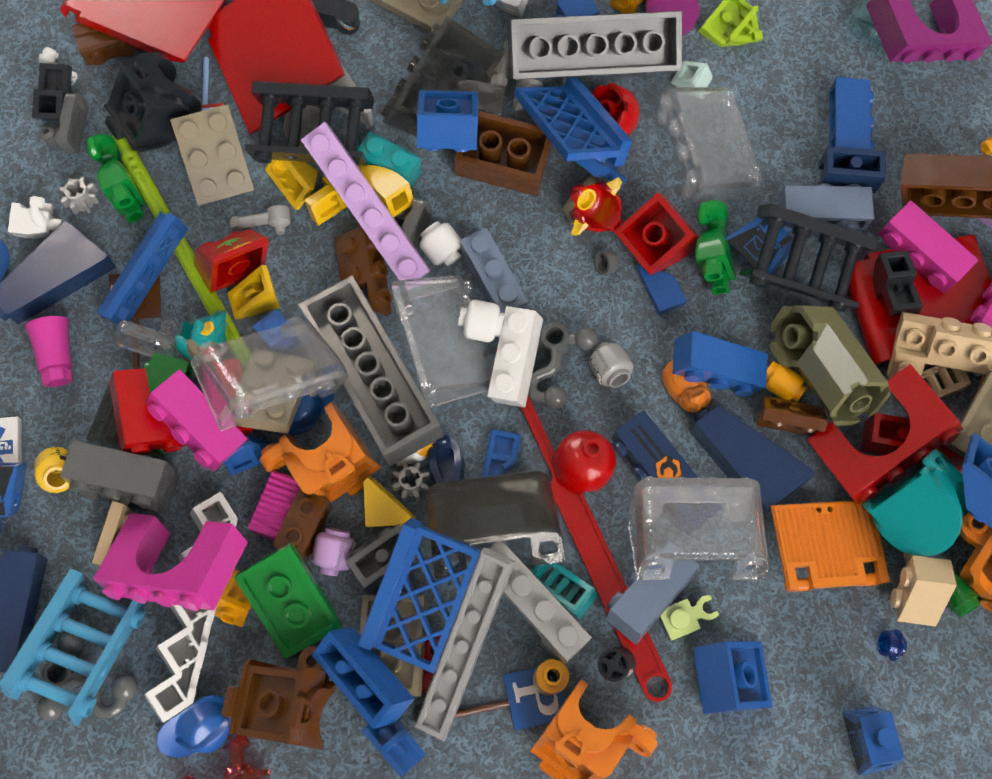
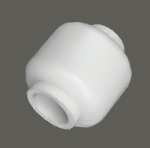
[419,221,461,267]
[458,300,505,342]

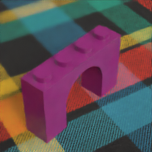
[866,0,992,63]

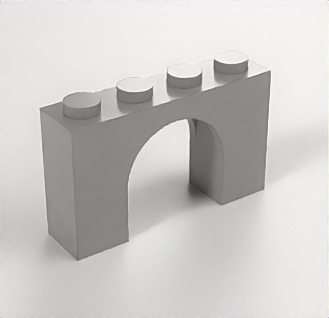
[489,539,592,665]

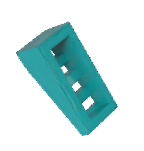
[531,554,598,620]

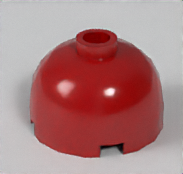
[592,83,640,136]
[552,430,616,494]

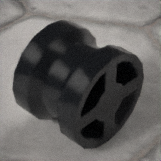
[597,646,636,682]

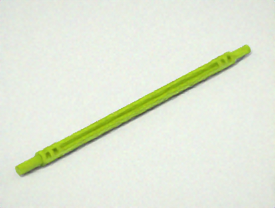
[111,135,251,375]

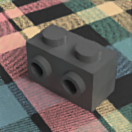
[346,524,417,593]

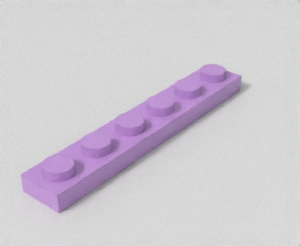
[301,122,431,289]

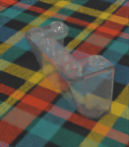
[657,87,761,210]
[627,477,769,580]

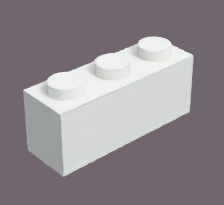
[487,306,543,408]

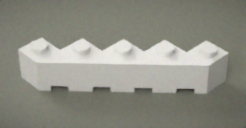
[144,492,238,723]

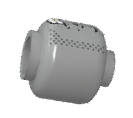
[589,342,634,388]

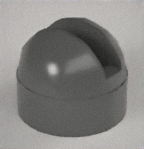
[594,250,620,275]

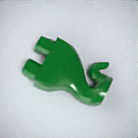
[86,134,146,223]
[696,200,736,295]

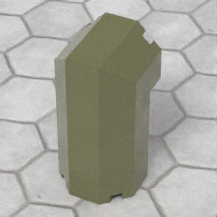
[770,305,891,425]

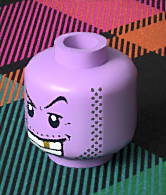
[311,527,356,576]

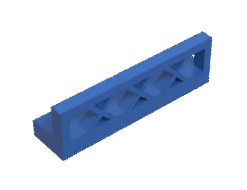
[96,212,188,329]

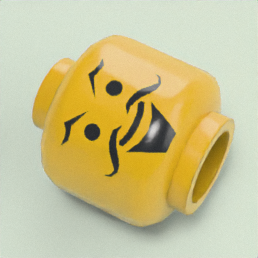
[34,447,70,493]

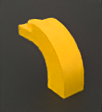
[304,165,413,226]

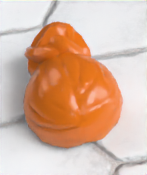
[662,360,712,413]

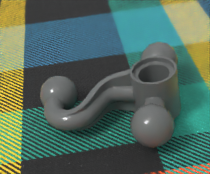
[528,322,598,410]
[37,631,138,721]

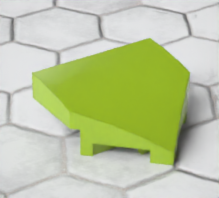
[698,0,763,47]

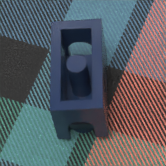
[818,147,886,193]

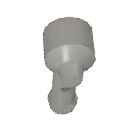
[229,205,291,235]

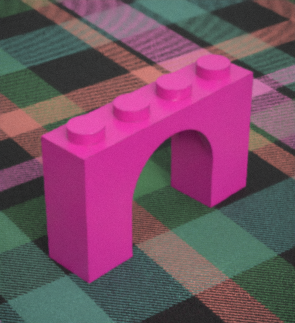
[93,513,248,611]

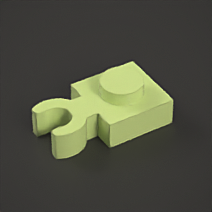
[660,595,719,641]

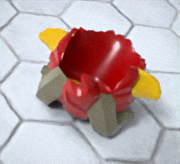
[562,176,622,236]

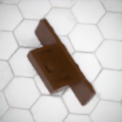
[335,221,392,316]

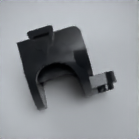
[104,52,202,152]

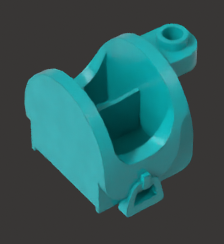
[862,449,969,557]

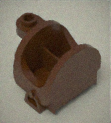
[222,646,336,750]

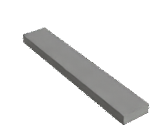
[414,547,515,741]

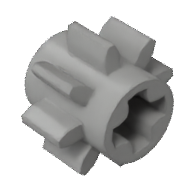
[59,176,99,215]
[392,462,430,501]

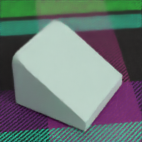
[671,61,713,97]

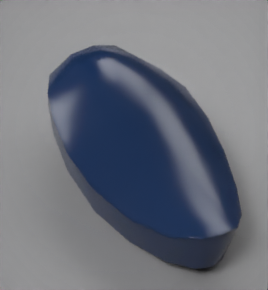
[428,431,465,501]

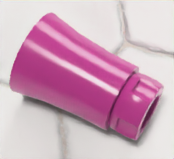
[25,316,73,388]

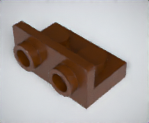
[757,396,828,436]
[273,489,333,564]

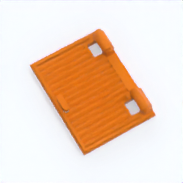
[770,500,890,592]

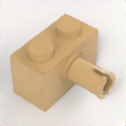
[891,553,957,627]

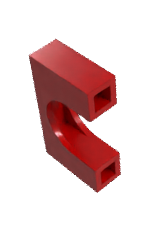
[109,359,253,455]
[807,364,963,504]

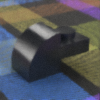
[32,63,72,121]
[873,251,923,316]

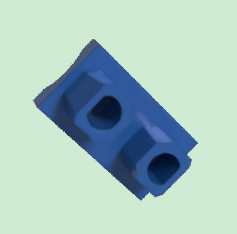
[362,720,426,777]

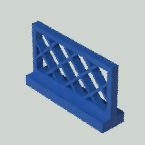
[514,77,632,166]
[358,518,481,674]

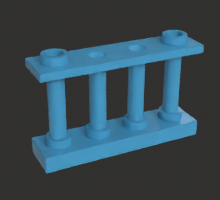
[0,568,146,726]

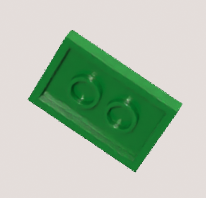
[234,542,342,659]

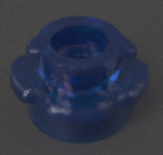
[877,629,907,661]

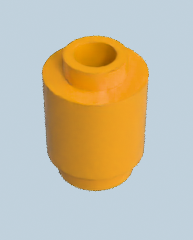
[766,360,807,402]
[533,659,569,696]

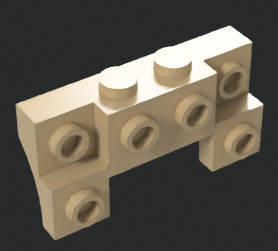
[887,312,992,390]

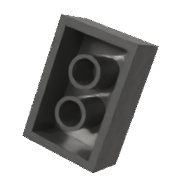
[60,440,180,514]

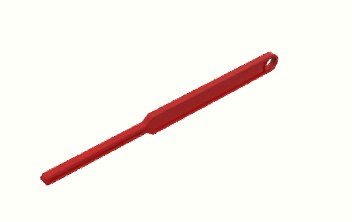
[496,347,672,702]

